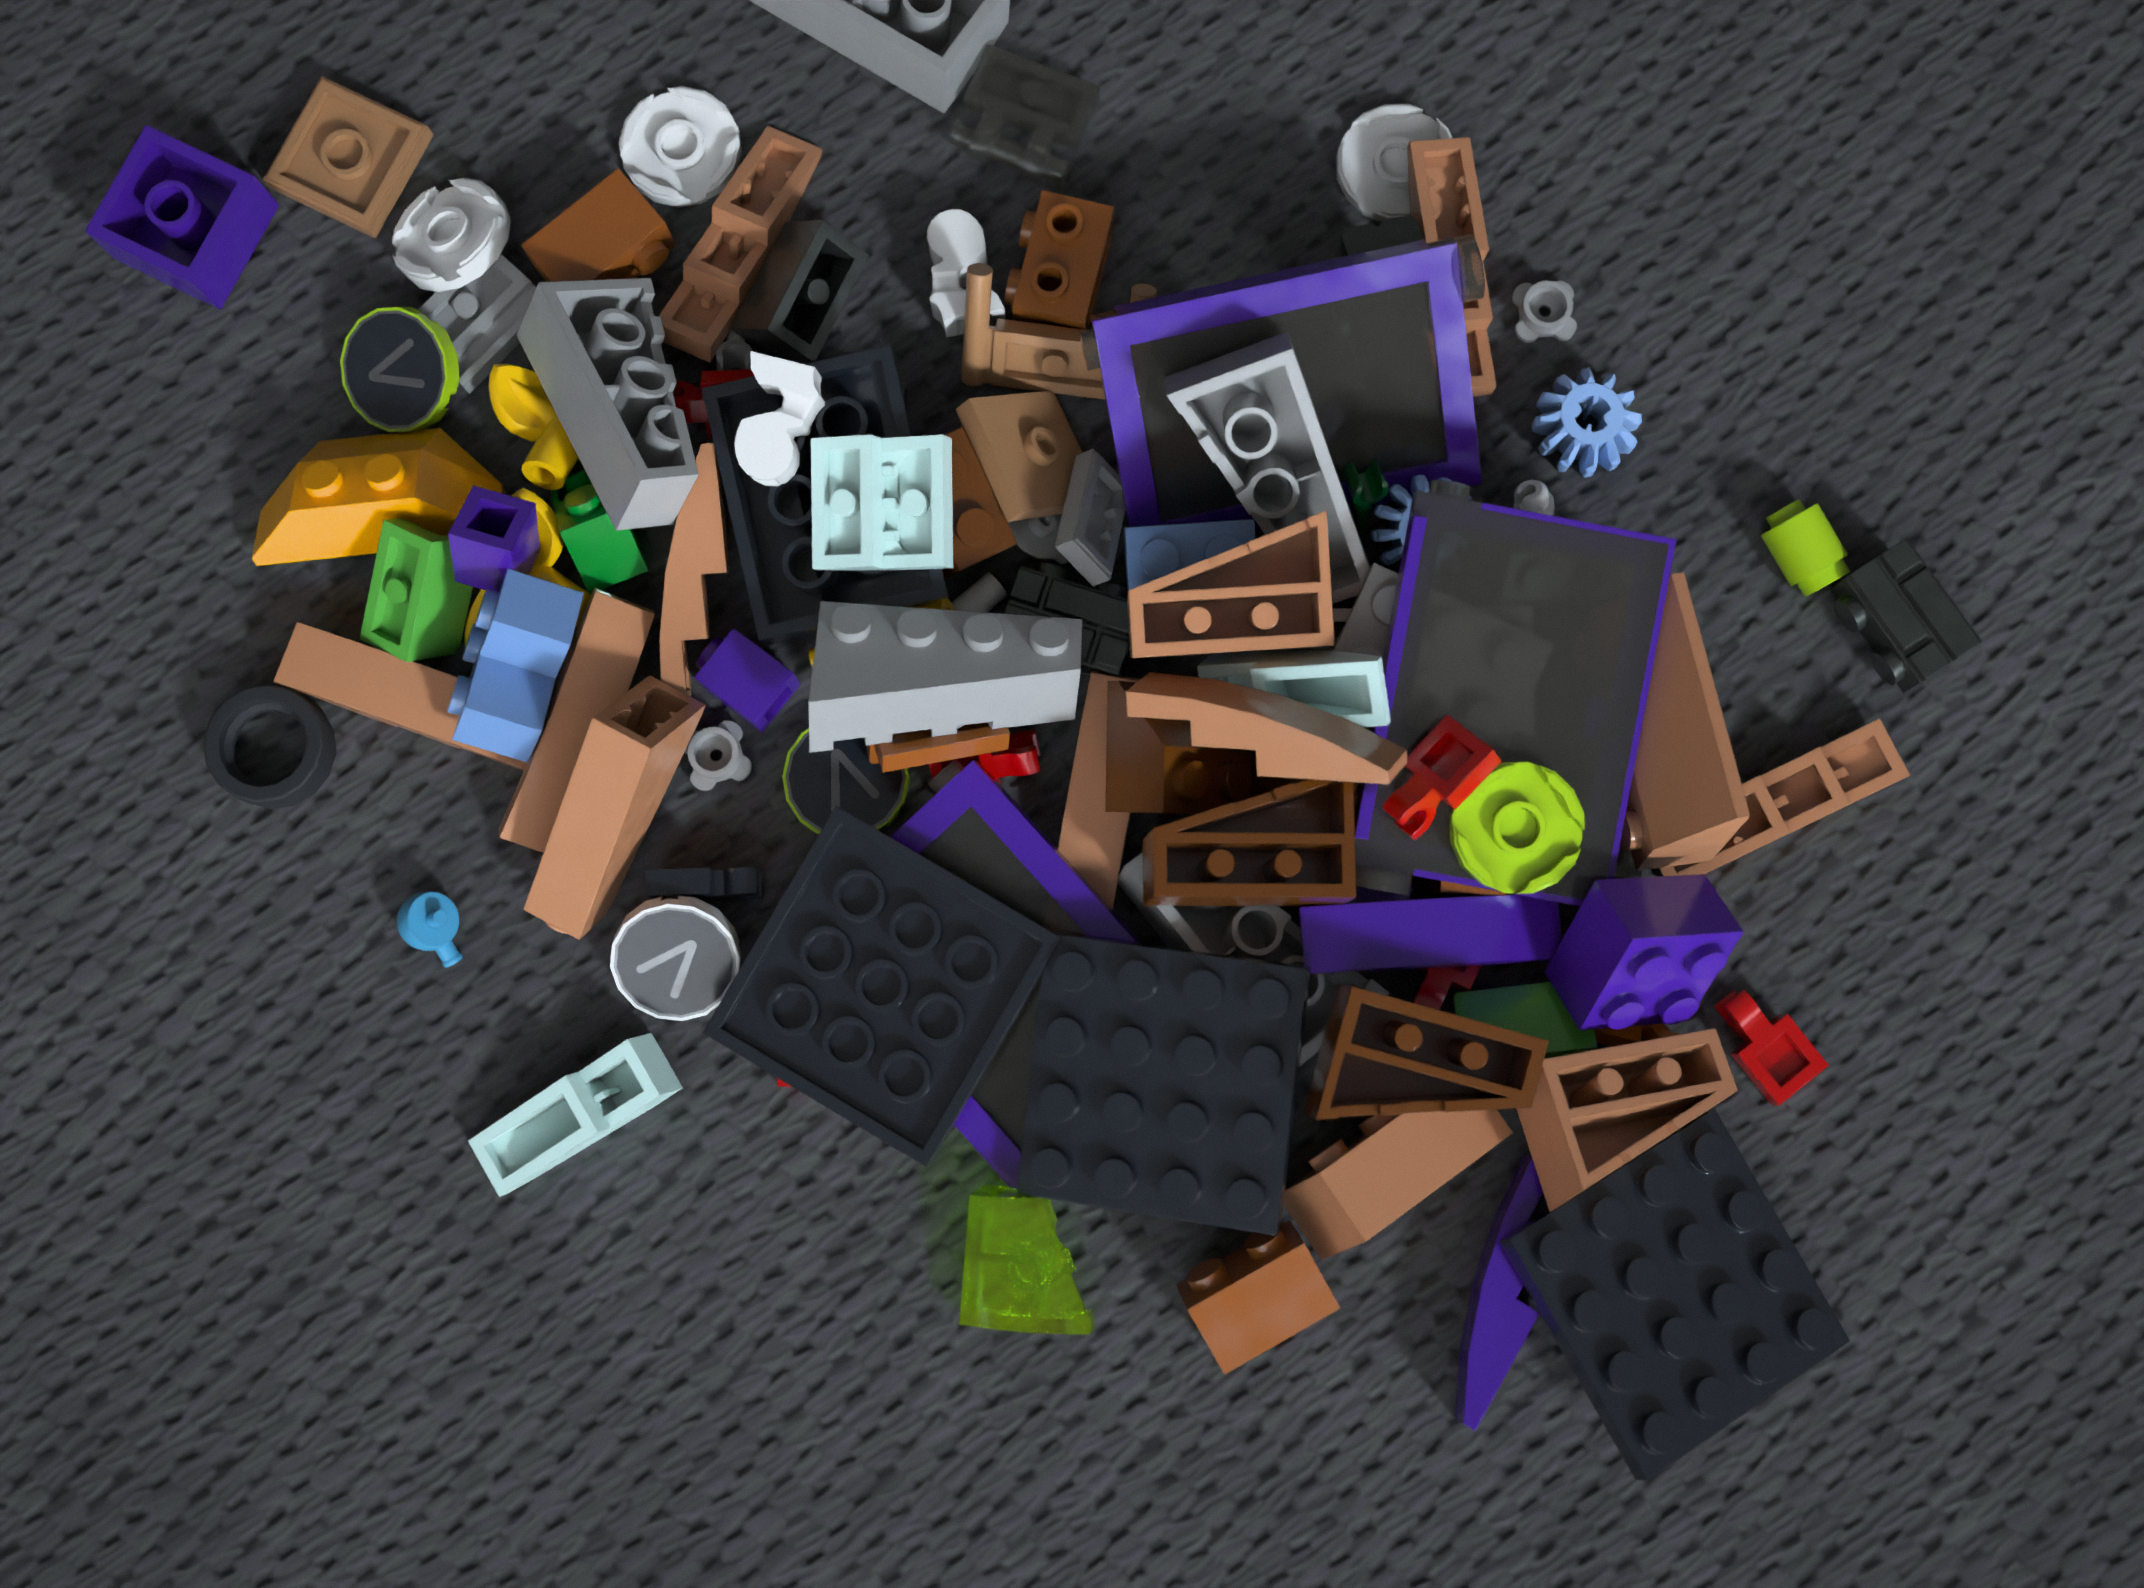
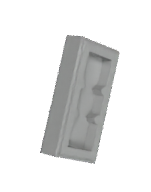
[1055,449,1125,586]

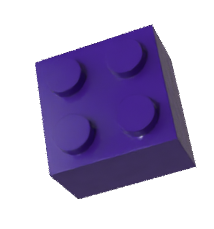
[84,125,280,310]
[1544,874,1744,1030]

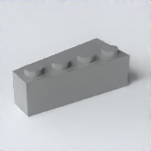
[517,278,699,531]
[809,601,1082,753]

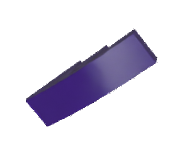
[1299,895,1562,975]
[1455,1155,1543,1431]

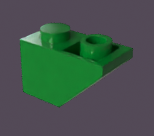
[551,459,649,594]

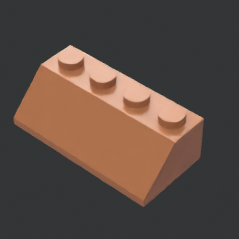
[1573,572,1750,871]

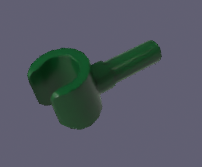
[1341,458,1389,542]

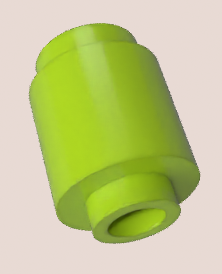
[1761,499,1850,597]

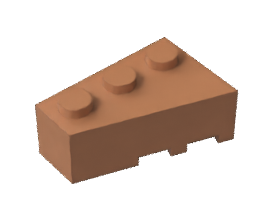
[1127,510,1334,658]
[1516,1028,1738,1212]
[1283,1109,1513,1260]

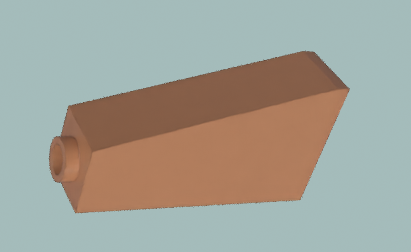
[523,675,706,940]

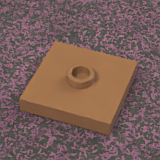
[263,76,434,239]
[955,391,1082,522]

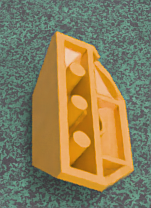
[252,428,506,566]

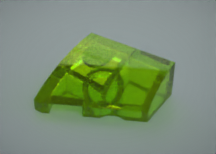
[959,1184,1095,1335]

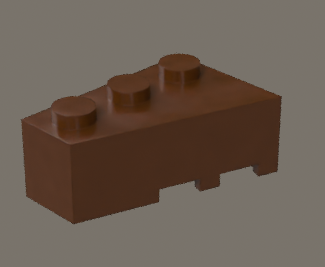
[1143,779,1356,906]
[1303,984,1549,1120]

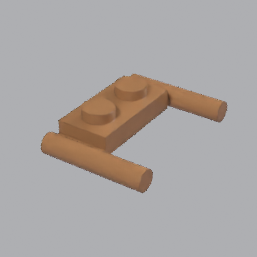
[961,263,1157,405]

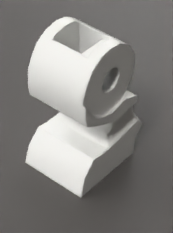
[927,209,1006,337]
[734,351,825,486]

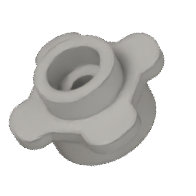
[1512,281,1577,343]
[684,720,752,791]

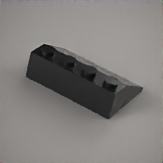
[701,344,949,646]

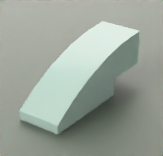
[1197,649,1391,727]
[468,1033,683,1197]

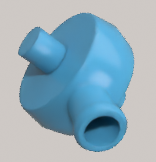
[397,891,463,968]

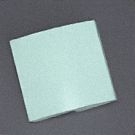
[811,434,953,570]

